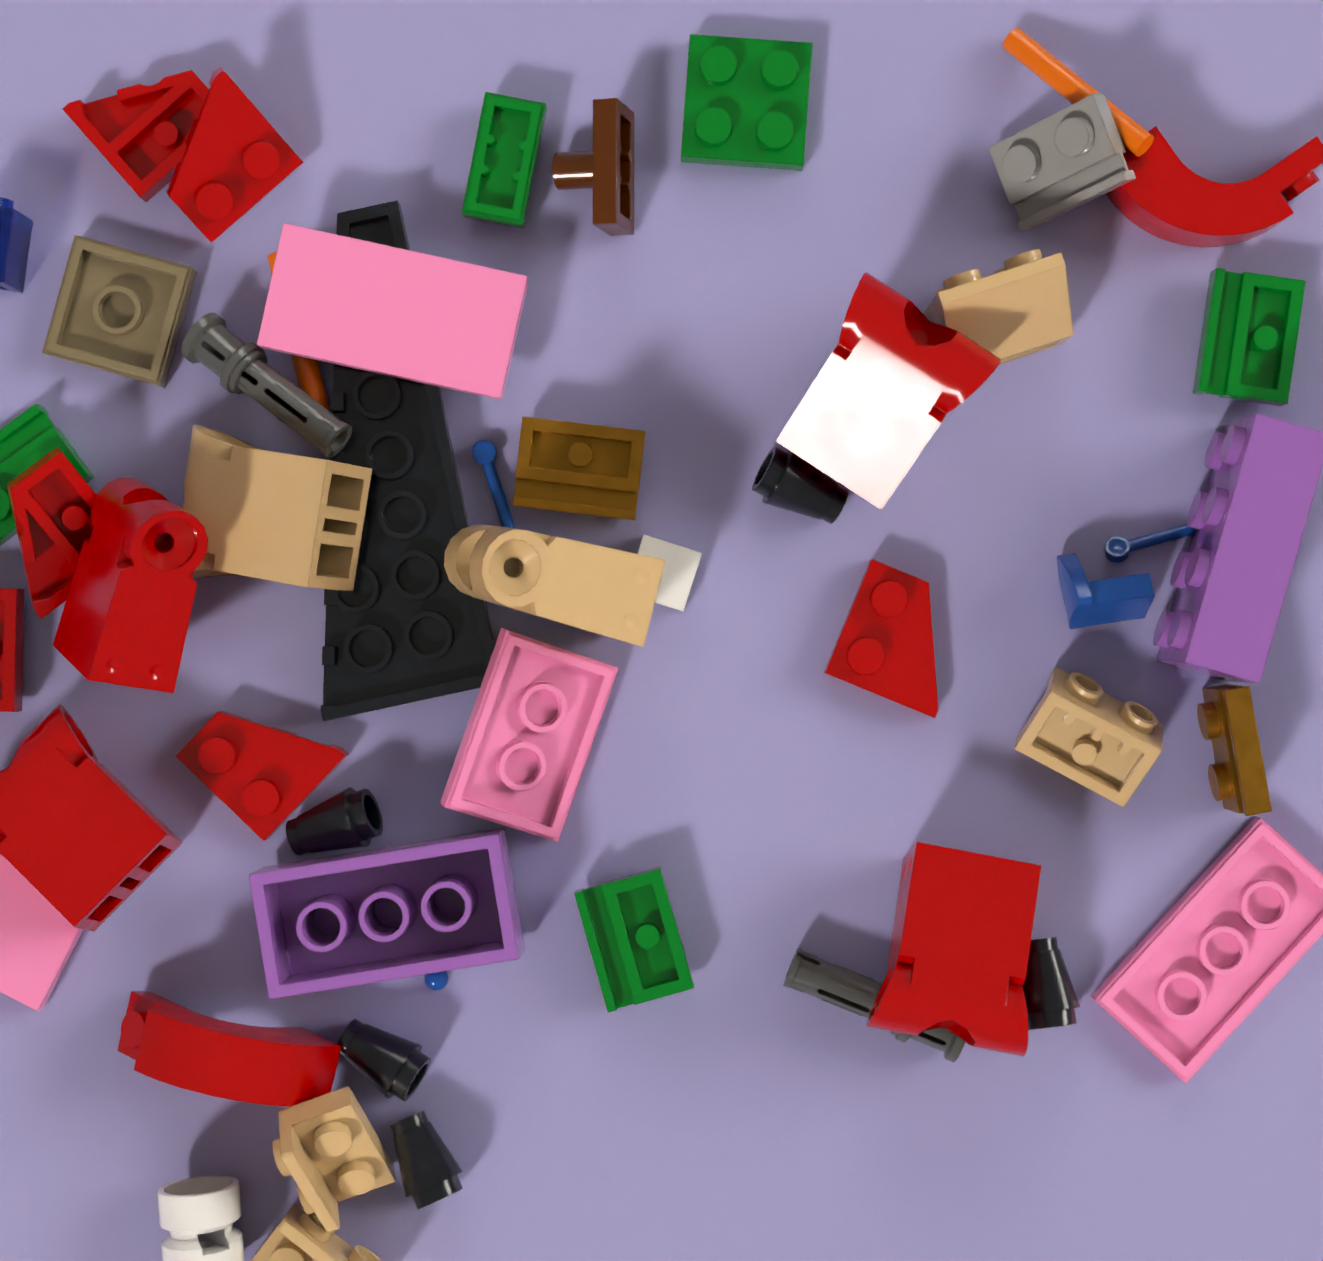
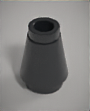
[752,446,848,524]
[286,787,383,856]
[1022,937,1080,1030]
[337,1019,431,1102]
[390,1110,463,1210]

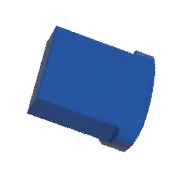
[1057,553,1155,629]

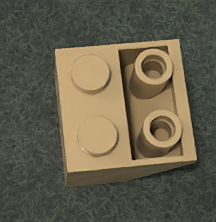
[924,249,1074,364]

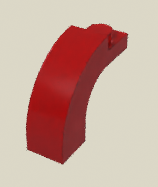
[1106,126,1323,247]
[117,991,342,1107]

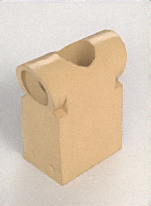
[182,425,372,592]
[444,524,665,647]

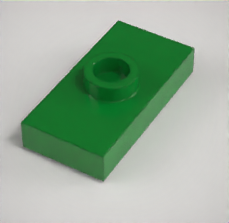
[462,92,547,228]

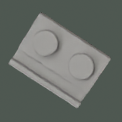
[988,93,1136,231]

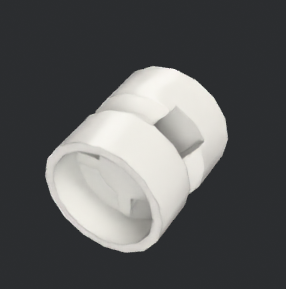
[157,1175,245,1261]

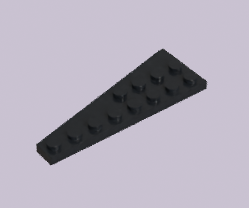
[320,200,495,721]

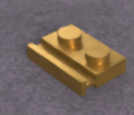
[512,416,646,521]
[1197,684,1272,816]

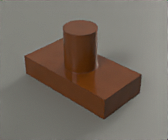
[552,98,634,236]

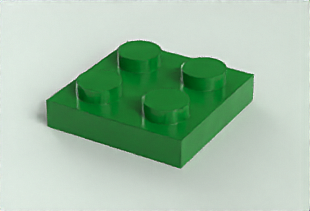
[681,34,813,171]

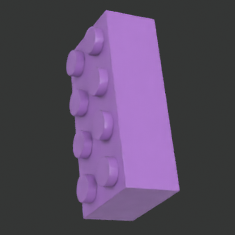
[1153,413,1323,683]
[249,827,524,1000]

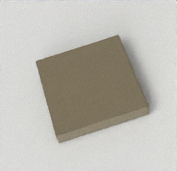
[42,235,197,388]

